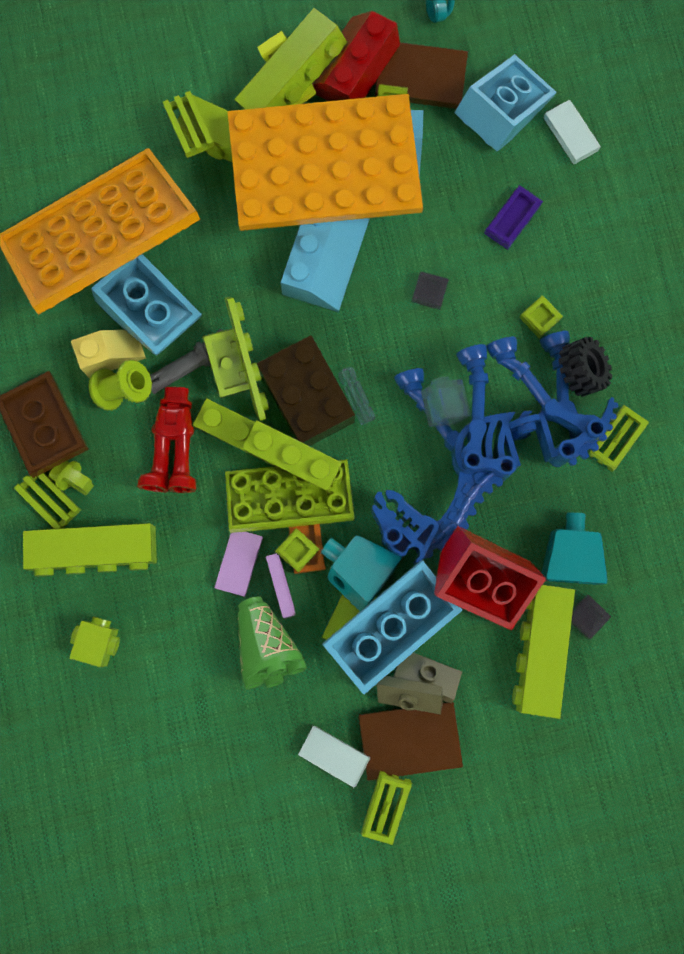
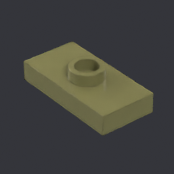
[393,653,462,704]
[377,676,443,715]

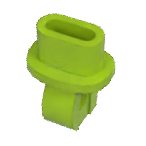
[49,461,94,495]

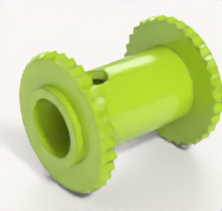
[89,360,152,411]

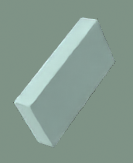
[543,100,601,164]
[298,726,370,788]

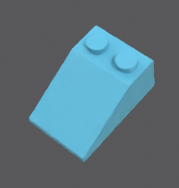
[454,54,557,151]
[91,254,202,356]

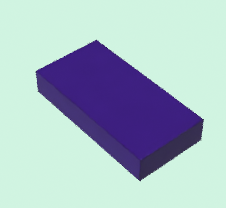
[484,185,543,250]

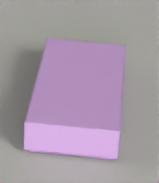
[215,532,263,597]
[266,553,296,619]

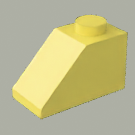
[71,330,146,378]

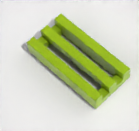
[163,91,215,158]
[588,405,649,472]
[14,473,81,529]
[361,771,412,845]

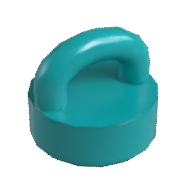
[426,0,455,23]

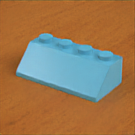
[280,218,370,312]
[322,560,462,694]

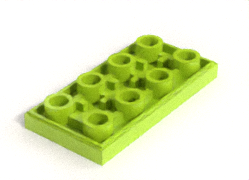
[225,459,354,533]

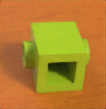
[69,616,120,667]

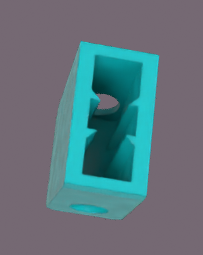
[541,513,607,585]
[321,536,402,611]

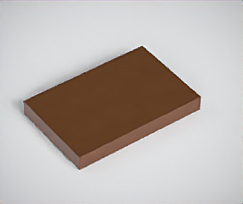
[375,42,468,109]
[0,371,89,478]
[359,702,463,781]

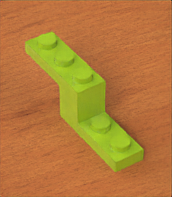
[193,398,342,491]

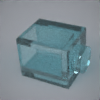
[421,377,471,427]

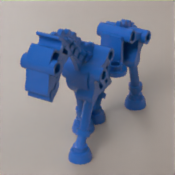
[371,331,618,565]

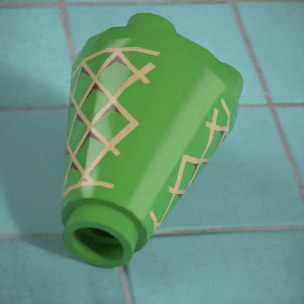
[237,596,307,690]

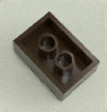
[257,335,355,446]

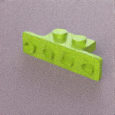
[203,296,269,421]

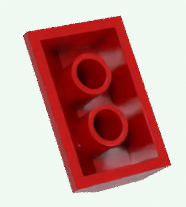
[312,11,400,101]
[434,526,546,630]

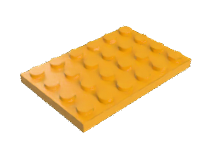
[228,94,423,231]
[0,148,201,315]

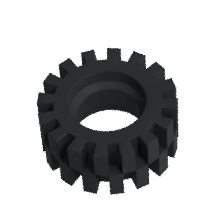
[559,337,612,397]

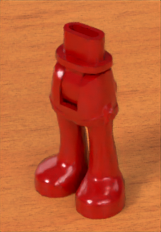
[137,387,196,493]

